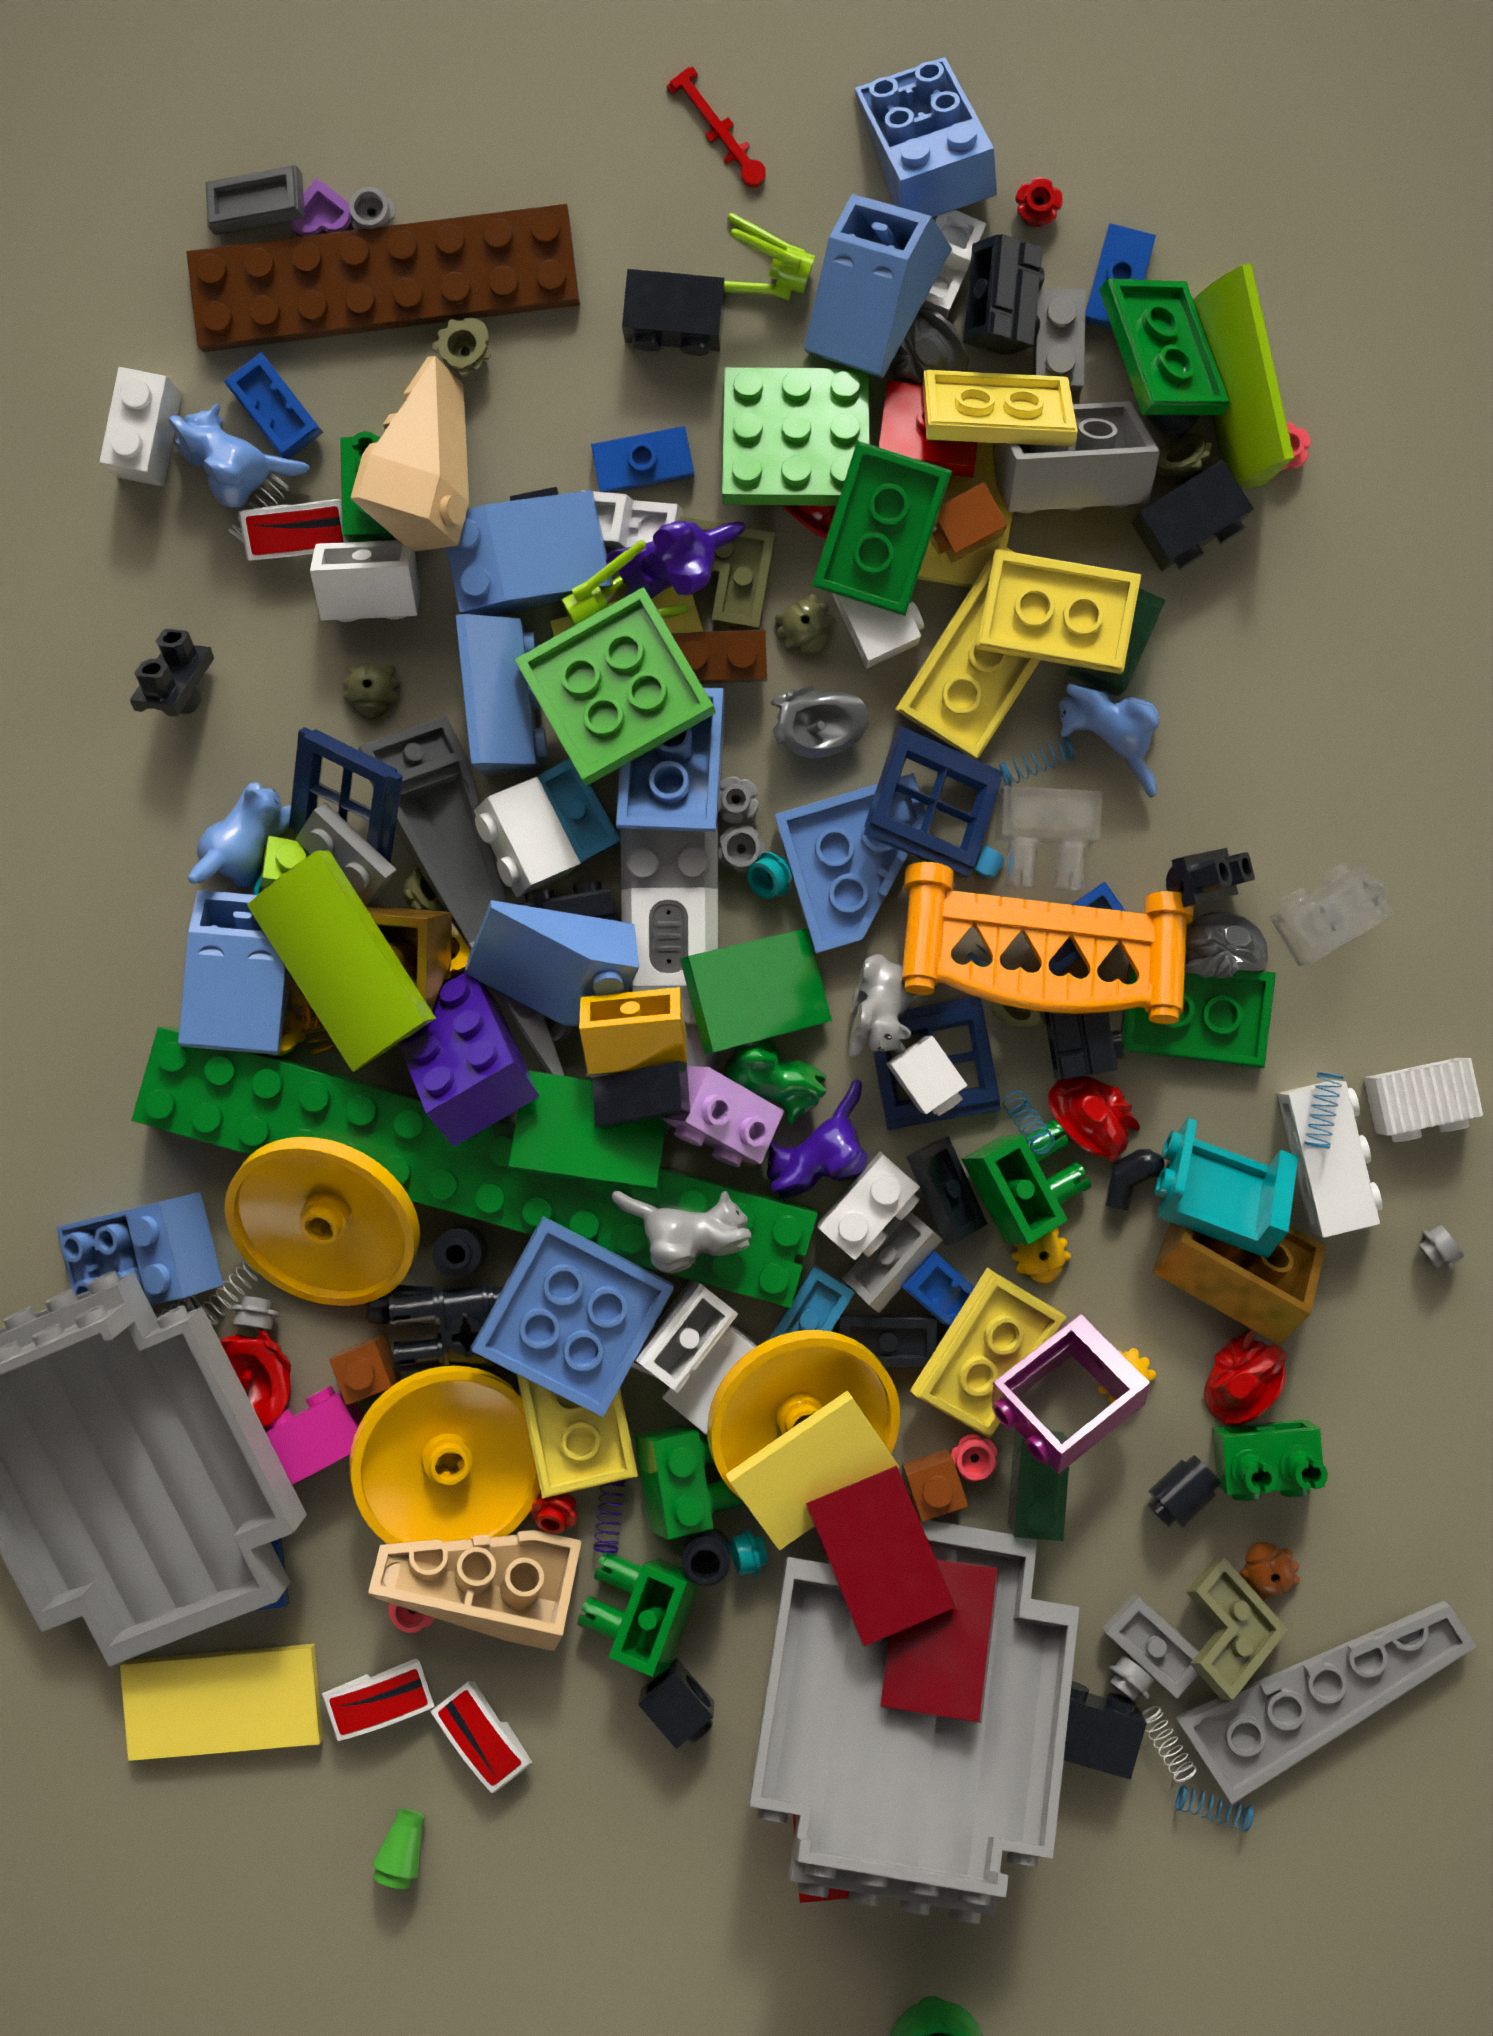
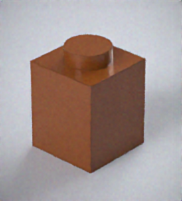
[930,482,1007,564]
[329,1334,402,1405]
[903,1448,968,1522]

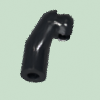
[1105,1149,1165,1211]
[365,1285,434,1324]

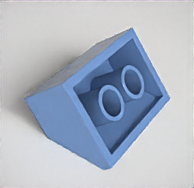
[455,614,548,776]

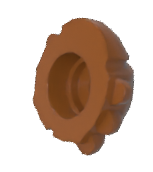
[1239,1542,1300,1601]

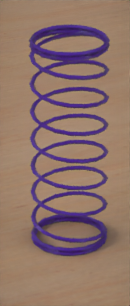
[593,1480,626,1553]

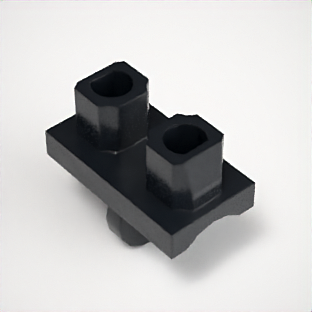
[130,629,214,717]
[1166,848,1255,908]

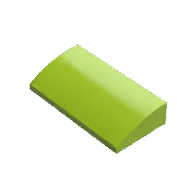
[1193,263,1294,490]
[247,850,436,1072]

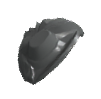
[890,308,969,385]
[771,686,869,759]
[1185,912,1268,979]

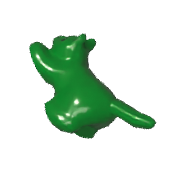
[722,1038,827,1125]

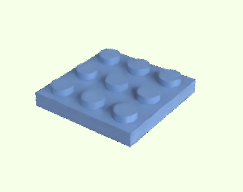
[471,1216,674,1417]

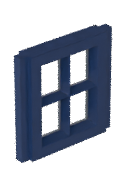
[863,726,1002,879]
[289,727,403,864]
[872,997,1001,1130]

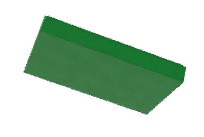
[1099,279,1231,415]
[812,440,952,616]
[680,928,832,1055]
[1120,962,1276,1068]
[508,1071,667,1191]

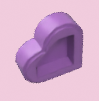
[290,178,354,237]

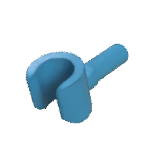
[972,845,1005,879]

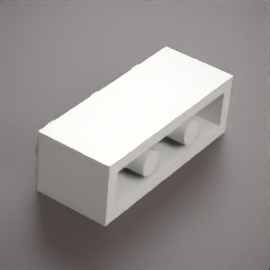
[1277,1080,1383,1238]

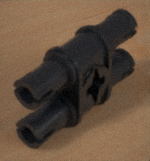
[389,1281,504,1373]

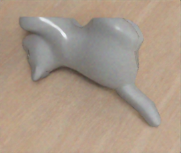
[849,954,918,1058]
[612,1191,751,1274]

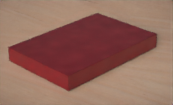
[805,1466,956,1647]
[880,1559,999,1723]

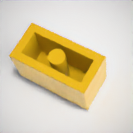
[579,987,687,1075]

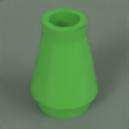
[372,1809,425,1889]

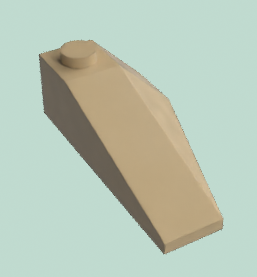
[350,356,469,552]
[367,1530,582,1651]

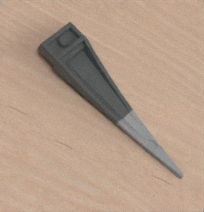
[358,716,564,1076]

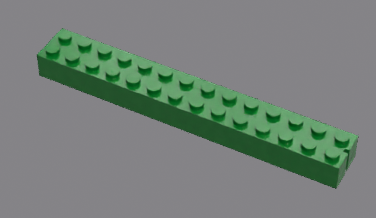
[131,1027,818,1308]

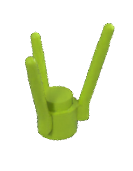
[725,213,815,301]
[561,540,689,626]

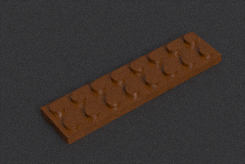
[186,204,580,352]

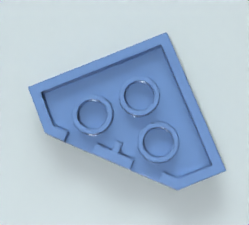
[775,773,925,954]

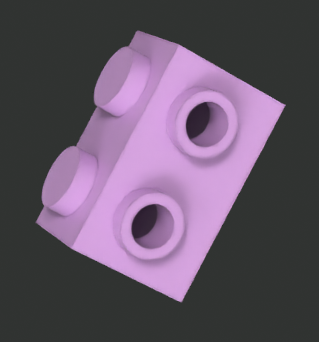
[660,1066,784,1167]

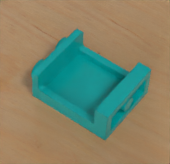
[1154,1118,1299,1258]

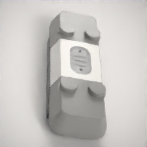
[621,827,720,1071]

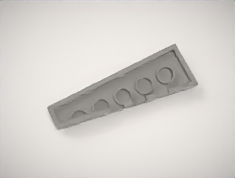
[1176,1601,1477,1804]

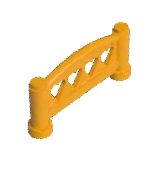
[902,862,1194,1024]

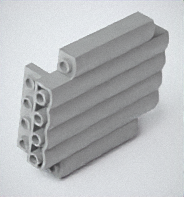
[0,1271,307,1666]
[748,1518,1080,1924]

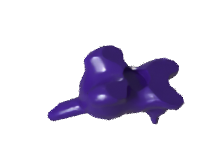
[606,521,745,600]
[766,1079,868,1199]

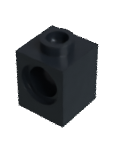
[638,1658,714,1749]

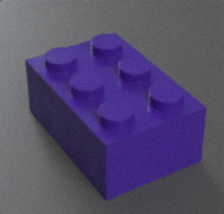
[398,973,540,1147]

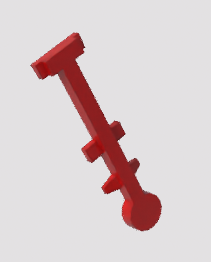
[666,66,766,188]

